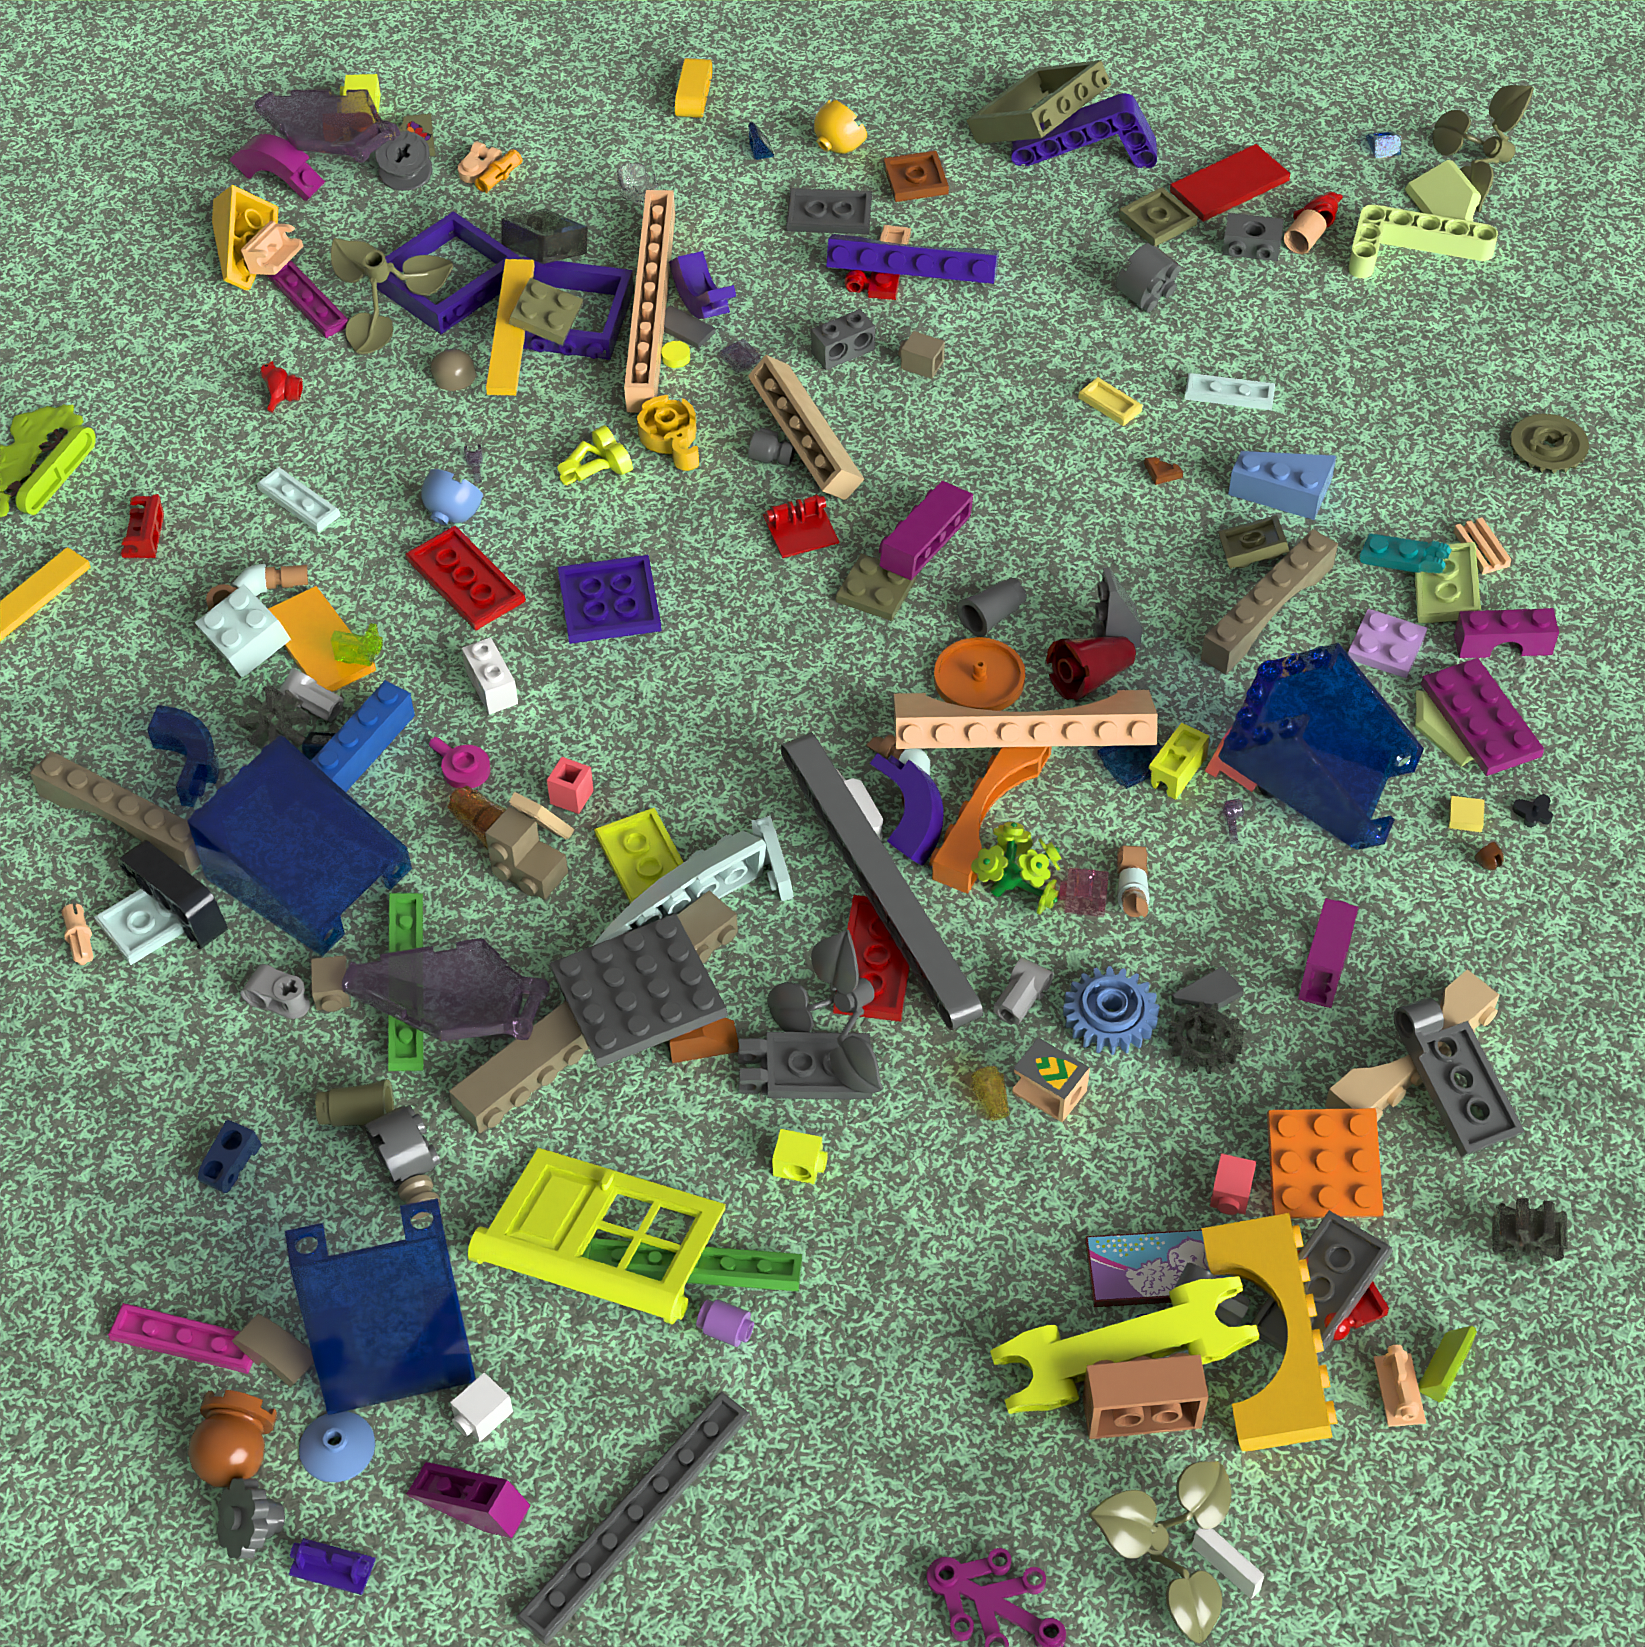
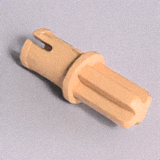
[62,904,94,965]

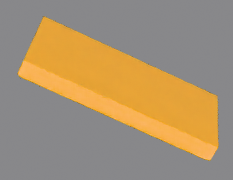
[268,586,376,692]

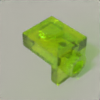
[331,623,383,666]

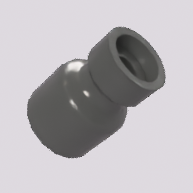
[748,427,795,467]

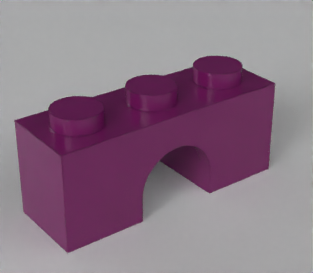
[1454,608,1559,658]

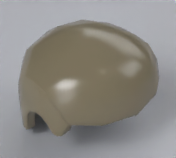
[430,349,476,391]

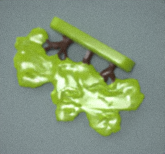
[0,404,96,517]

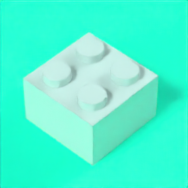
[195,584,291,677]

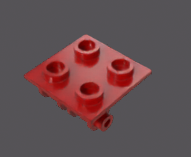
[763,494,840,558]

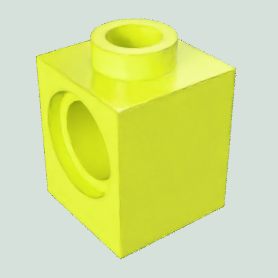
[772,1129,828,1184]

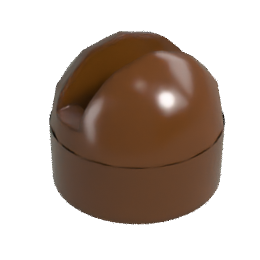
[1474,842,1504,871]

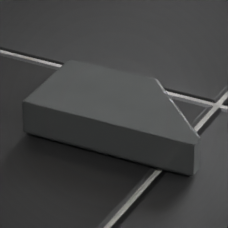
[1171,966,1244,1011]

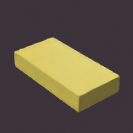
[1078,377,1143,426]

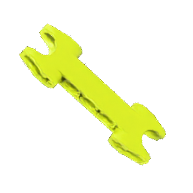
[990,1276,1259,1414]

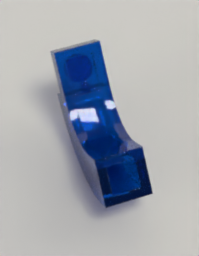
[147,705,219,807]

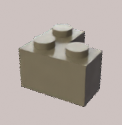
[485,806,568,900]

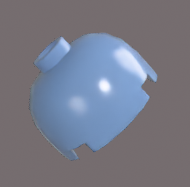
[421,469,483,525]

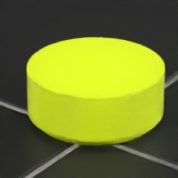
[661,341,690,368]

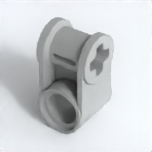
[240,964,310,1019]

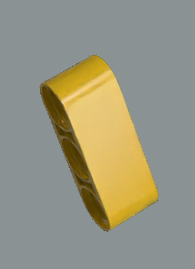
[675,58,713,118]

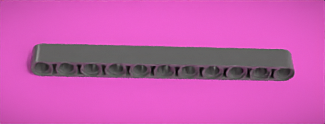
[780,732,983,1030]

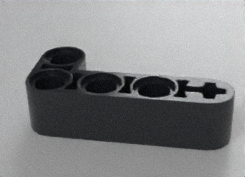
[117,840,228,950]

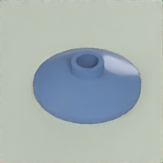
[299,1411,375,1482]

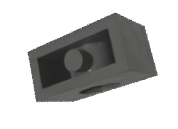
[1222,213,1284,261]

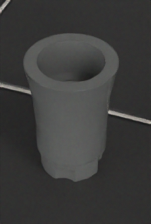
[957,577,1027,637]

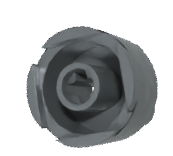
[1116,243,1182,313]
[364,1105,441,1189]

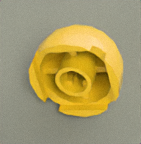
[814,100,867,154]

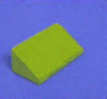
[1418,1326,1477,1403]

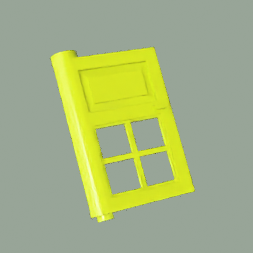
[468,1148,726,1324]

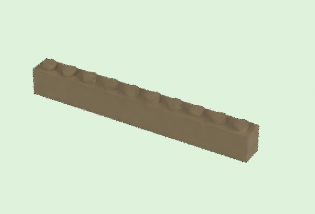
[449,890,738,1134]

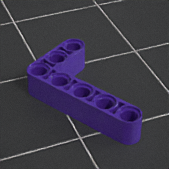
[1011,93,1157,168]

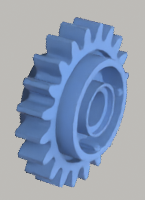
[1063,966,1159,1055]

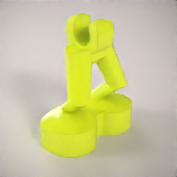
[557,425,633,485]

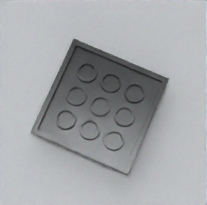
[549,913,728,1068]

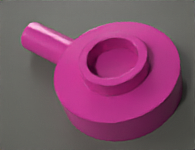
[429,737,491,789]

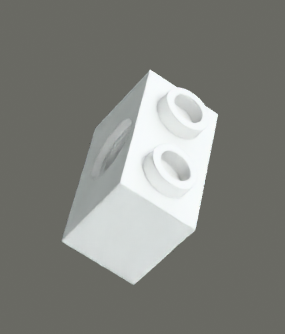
[462,637,518,715]

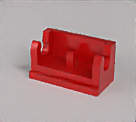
[121,494,164,558]

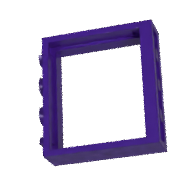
[377,211,522,335]
[522,256,634,360]

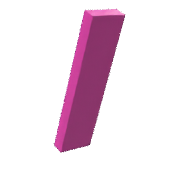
[108,1303,253,1374]

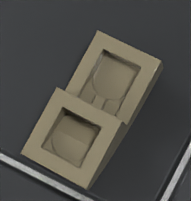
[232,1314,318,1387]

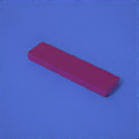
[267,260,349,338]

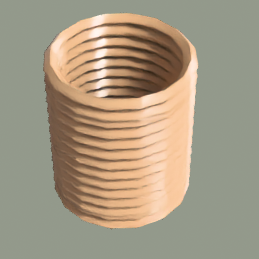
[1284,210,1327,254]

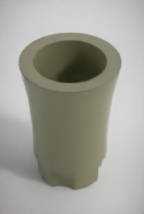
[315,1079,394,1127]

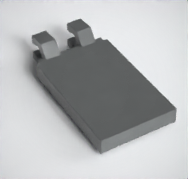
[738,1032,873,1100]

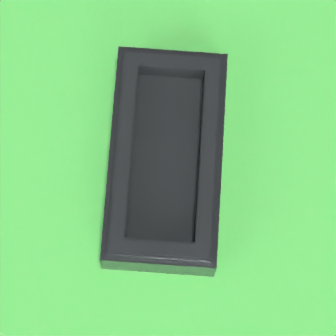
[664,305,715,349]

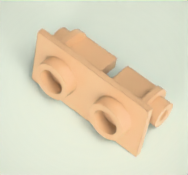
[1374,1345,1426,1427]

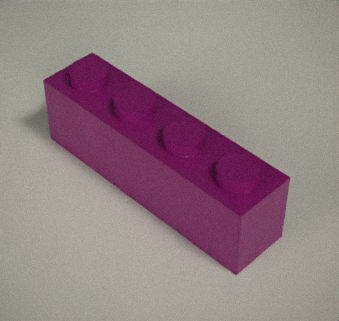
[879,481,974,580]

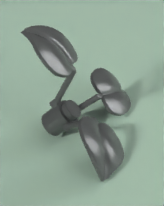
[767,930,884,1093]

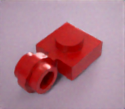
[844,270,900,300]

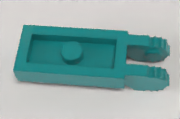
[1360,533,1452,574]

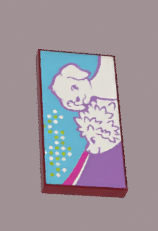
[1085,1229,1241,1307]

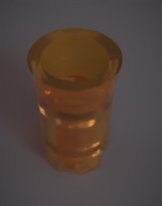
[447,785,506,850]

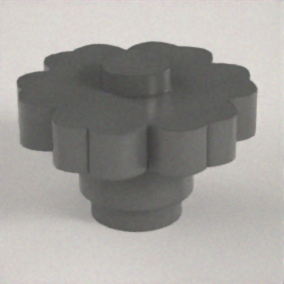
[217,1478,285,1559]

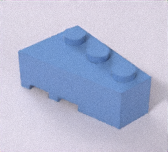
[1228,451,1336,520]

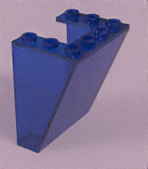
[1218,643,1424,850]
[187,735,412,957]
[285,1198,476,1415]

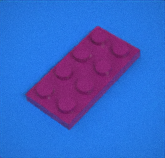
[1421,658,1544,776]

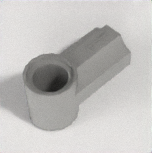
[276,668,344,722]
[993,957,1054,1025]

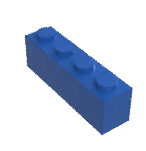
[306,680,415,802]

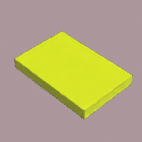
[594,807,684,904]

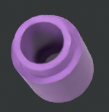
[696,1299,754,1347]

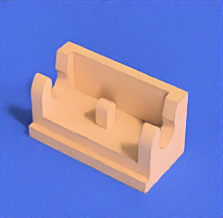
[241,221,304,275]

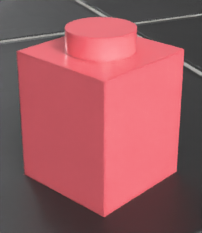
[547,757,594,814]
[1210,1153,1257,1215]

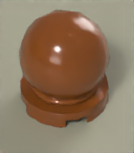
[188,1390,278,1488]

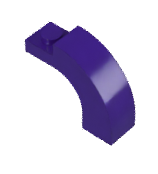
[669,251,737,319]
[870,753,944,866]

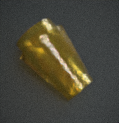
[971,1066,1010,1121]

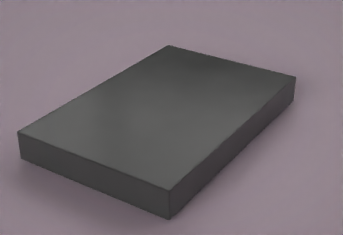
[786,188,872,234]

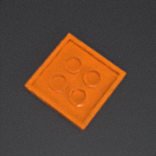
[1267,1108,1384,1219]

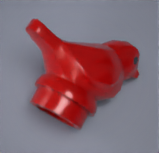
[1293,191,1343,228]
[260,361,303,413]

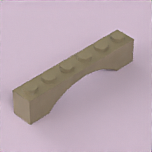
[1201,529,1338,675]
[30,751,212,874]

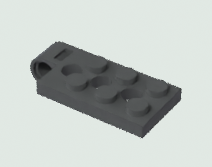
[1393,997,1524,1158]

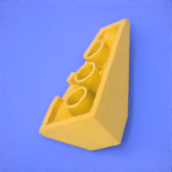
[212,185,278,290]

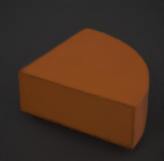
[1144,457,1184,485]

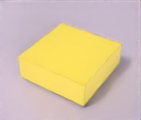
[1448,796,1484,832]

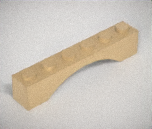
[1325,969,1499,1122]

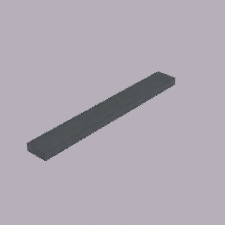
[516,1391,750,1645]

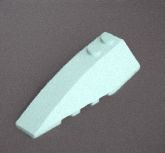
[592,830,766,946]

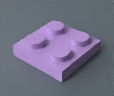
[1347,609,1428,678]

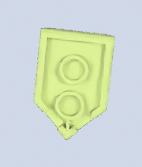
[1405,160,1481,222]
[1415,690,1473,767]

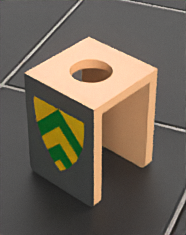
[1012,1038,1090,1122]

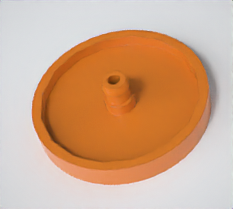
[934,637,1025,711]

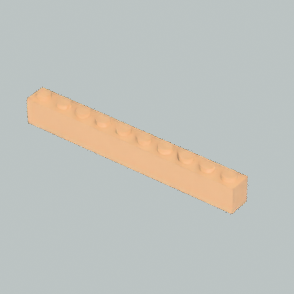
[624,190,675,413]

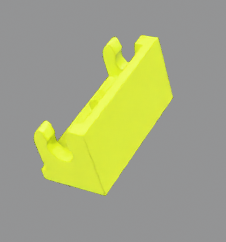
[1149,722,1210,800]

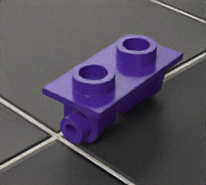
[289,1538,376,1595]

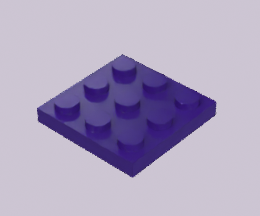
[558,555,662,644]

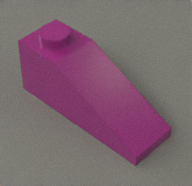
[406,1462,531,1538]

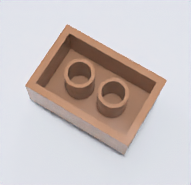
[1082,1353,1209,1439]

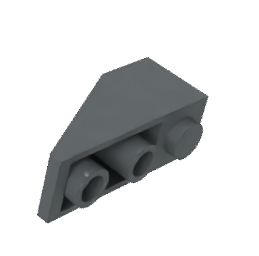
[1093,567,1143,648]

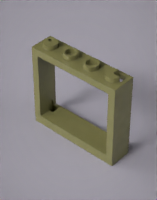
[967,60,1111,144]

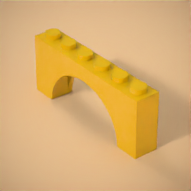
[1201,1213,1338,1452]

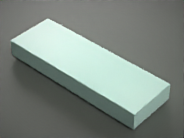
[1185,373,1275,410]
[257,467,340,532]

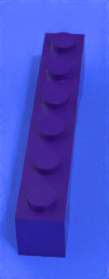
[826,234,999,284]

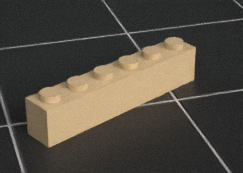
[748,355,864,500]

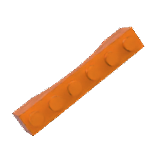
[929,746,1052,894]

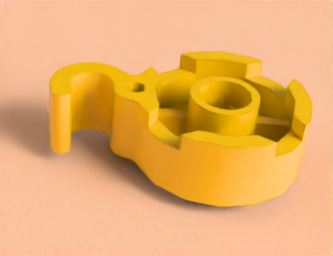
[637,395,699,471]

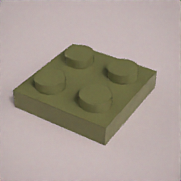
[1119,187,1198,246]
[509,278,583,346]
[1218,515,1290,569]
[836,553,917,621]

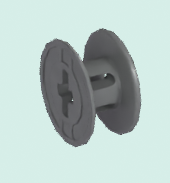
[375,131,433,191]

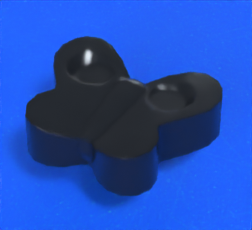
[1512,794,1553,828]

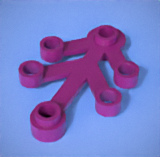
[927,1548,1066,1647]

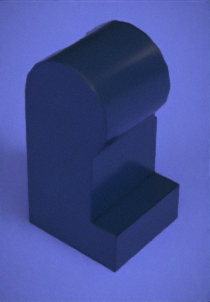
[198,1119,262,1193]

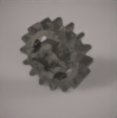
[1167,1002,1244,1074]

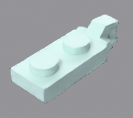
[751,816,794,901]

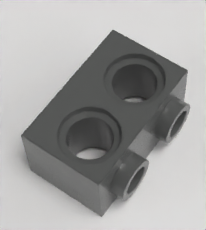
[811,309,875,370]

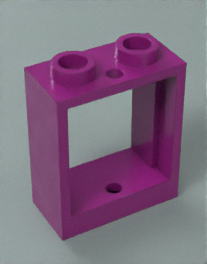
[1298,898,1359,1009]

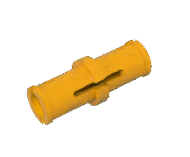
[475,149,523,194]

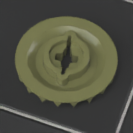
[1510,414,1589,474]

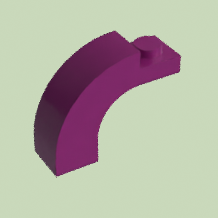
[229,134,325,201]

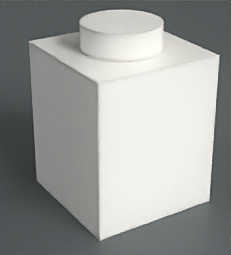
[450,1373,513,1442]

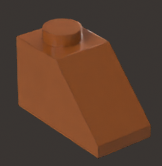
[668,1017,739,1063]

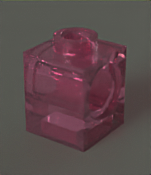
[1059,868,1109,917]

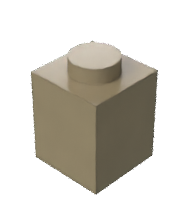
[898,331,945,379]
[311,955,351,1012]

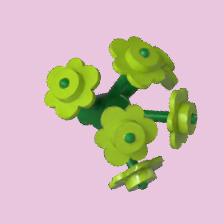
[971,822,1062,915]

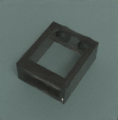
[501,209,588,264]

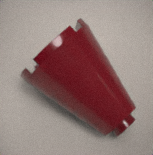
[1046,636,1136,701]

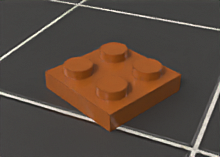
[883,151,949,202]

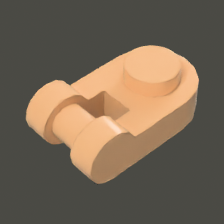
[458,141,502,183]

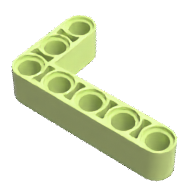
[1348,205,1498,278]

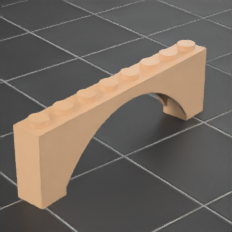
[894,690,1158,749]

